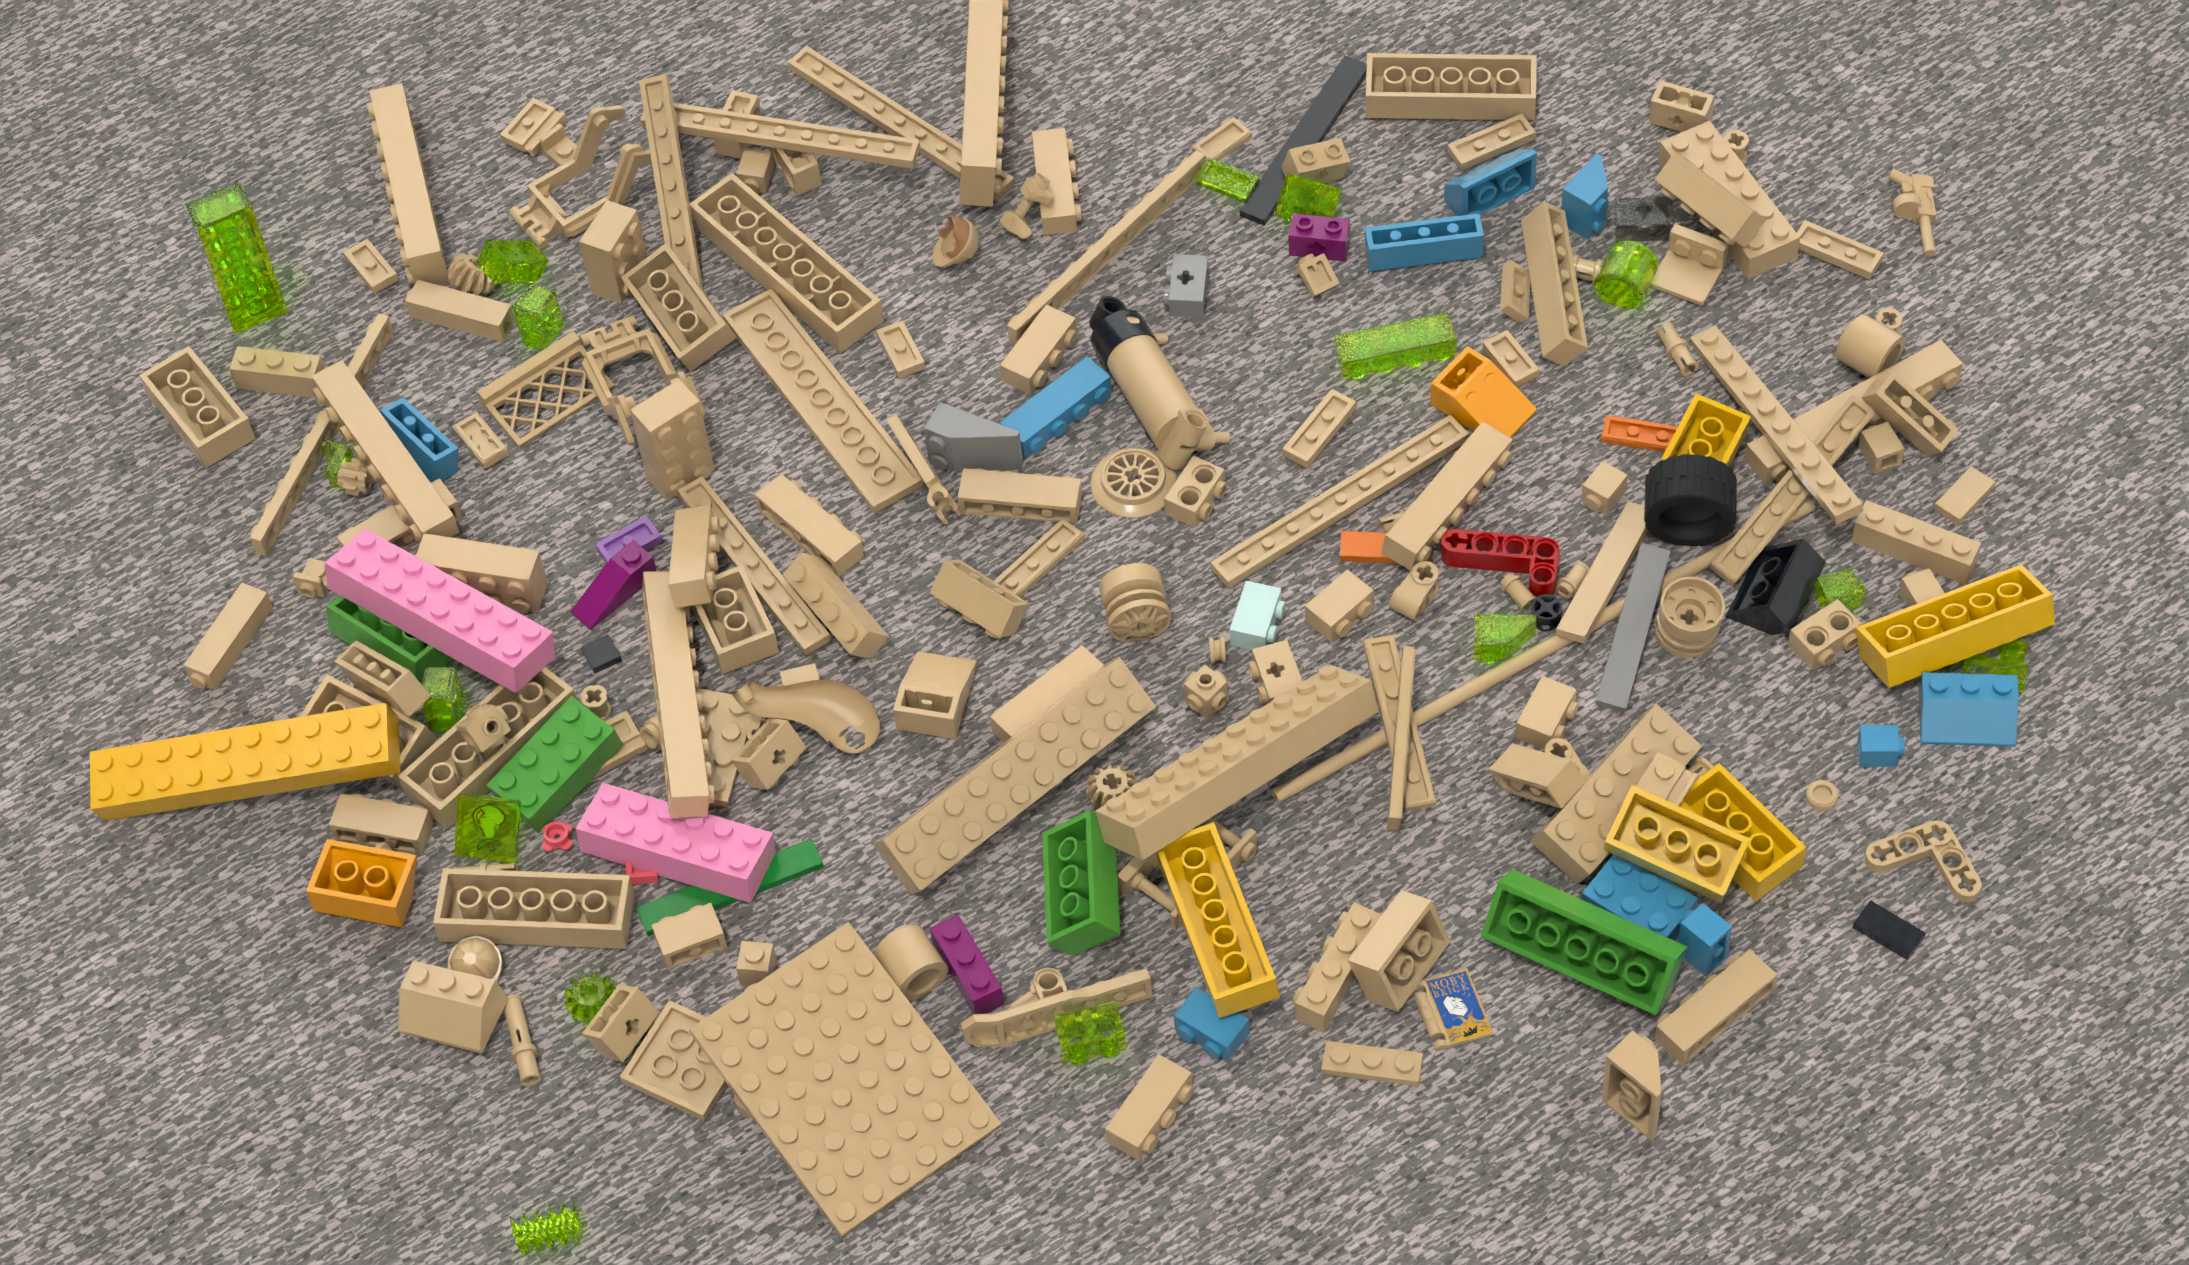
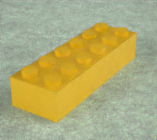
[1856,564,2055,688]
[1156,822,1280,1018]

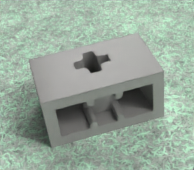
[1163,254,1209,318]

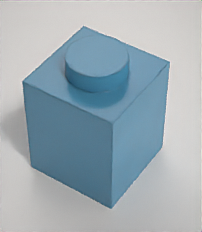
[1857,725,1905,767]

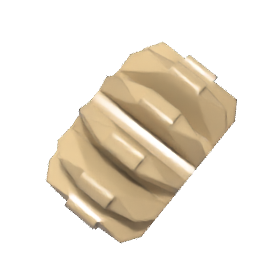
[447,253,498,297]
[1086,763,1139,809]

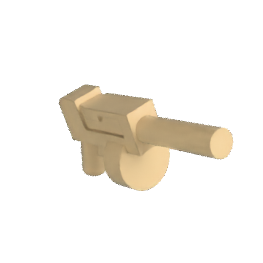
[1888,168,1936,257]

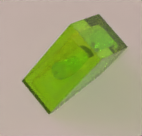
[1473,614,1536,664]

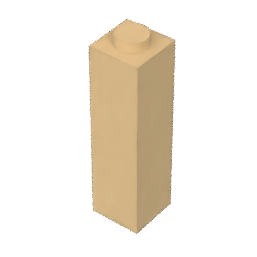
[405,280,515,342]
[184,583,273,690]

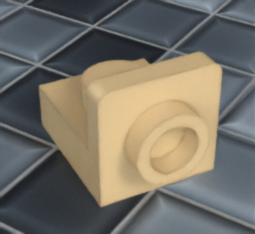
[539,124,577,167]
[1293,253,1340,298]
[292,558,329,598]

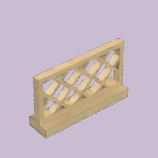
[478,331,615,449]

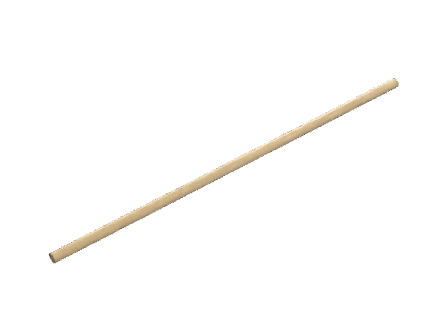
[1270,497,1815,803]

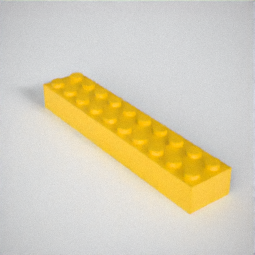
[90,703,401,820]

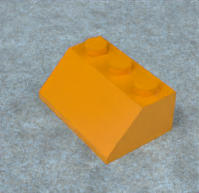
[306,839,417,928]

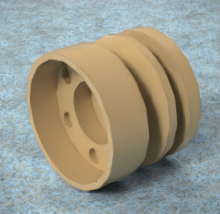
[1099,563,1171,642]
[1654,576,1725,658]

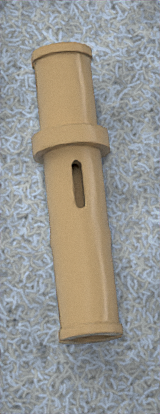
[504,995,541,1086]

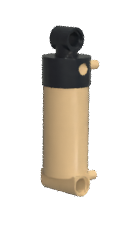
[1089,296,1231,470]

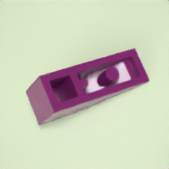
[570,540,656,630]

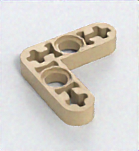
[1865,820,1982,903]

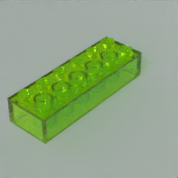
[185,182,288,334]

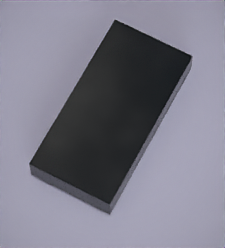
[1852,900,1926,961]

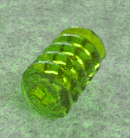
[510,1200,583,1256]

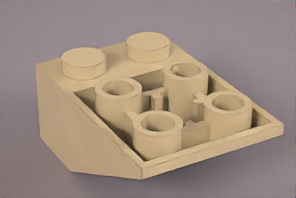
[893,651,977,739]

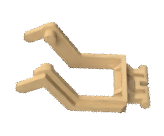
[509,105,652,249]
[579,315,705,446]

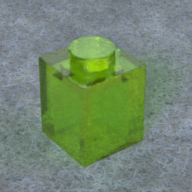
[1815,568,1865,611]

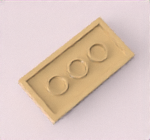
[696,688,752,807]

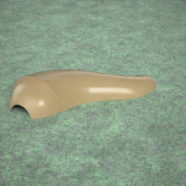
[732,680,880,753]

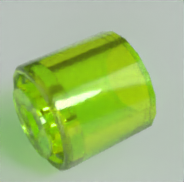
[1594,240,1659,310]

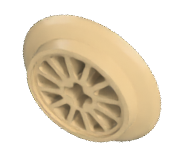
[1090,447,1177,518]

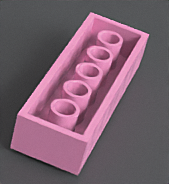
[576,783,776,903]

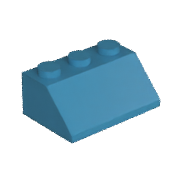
[1444,149,1537,216]
[1918,672,2019,747]

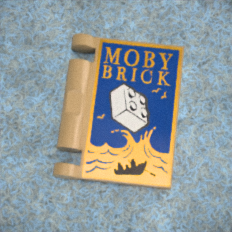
[1413,968,1494,1052]

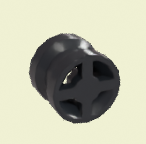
[1531,594,1562,632]

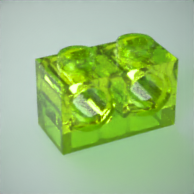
[476,240,549,284]
[1054,1003,1126,1064]

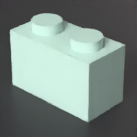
[1230,581,1286,650]

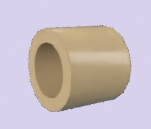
[1836,314,1906,378]
[873,925,948,1001]

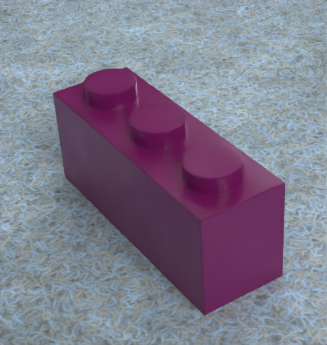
[930,914,1004,1014]

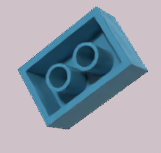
[1581,854,1698,941]

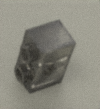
[1613,196,1675,242]

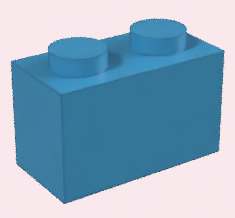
[1678,903,1732,977]
[1174,987,1250,1061]

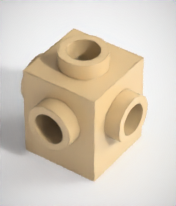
[1184,664,1229,719]
[456,703,511,752]

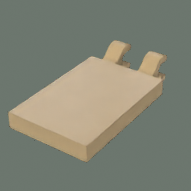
[886,414,962,525]

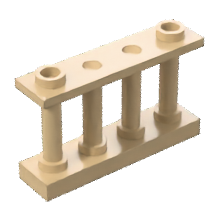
[1117,818,1257,931]

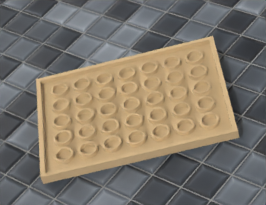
[689,922,1002,1238]

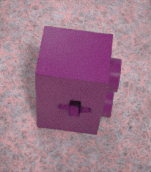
[1288,213,1350,262]

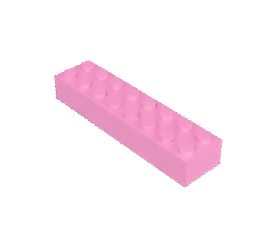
[325,528,555,693]

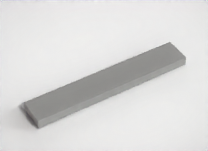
[1595,542,1670,713]

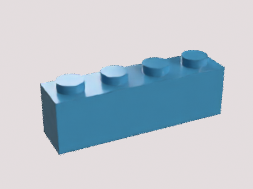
[1365,213,1484,271]
[1000,356,1112,458]

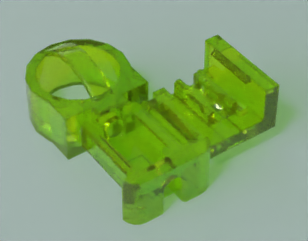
[1961,640,2028,695]

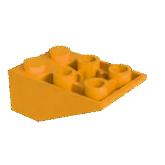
[1430,346,1537,438]

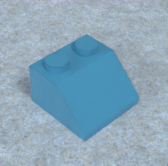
[1561,153,1609,240]

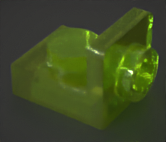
[321,441,354,490]

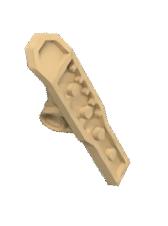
[961,968,1153,1047]

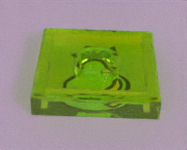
[454,792,521,863]

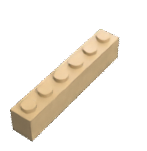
[1521,201,1588,366]
[1381,421,1513,571]

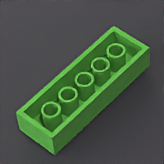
[1480,869,1688,1015]

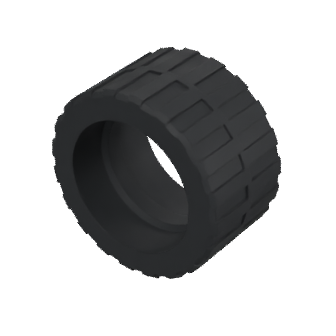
[1644,454,1737,546]

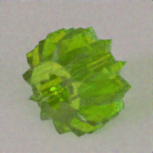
[564,971,616,1027]

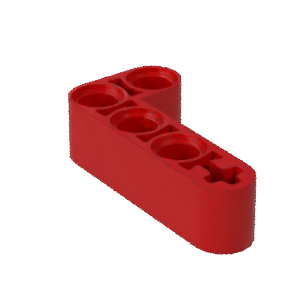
[1440,529,1559,597]

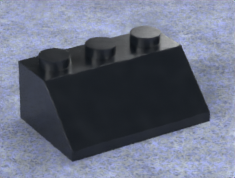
[1725,539,1826,635]

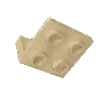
[1650,224,1729,306]

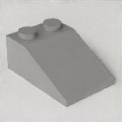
[924,402,1023,471]

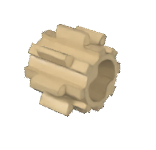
[337,458,374,496]

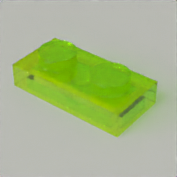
[1196,158,1260,203]

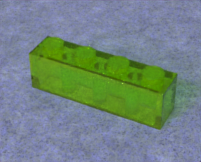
[1334,312,1457,379]

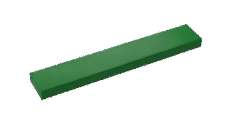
[636,839,824,937]

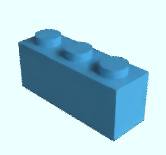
[380,397,458,482]

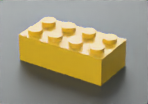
[1680,763,1806,902]
[1603,785,1750,904]

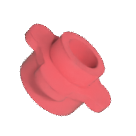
[542,821,573,852]

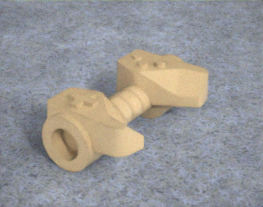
[1000,173,1054,239]

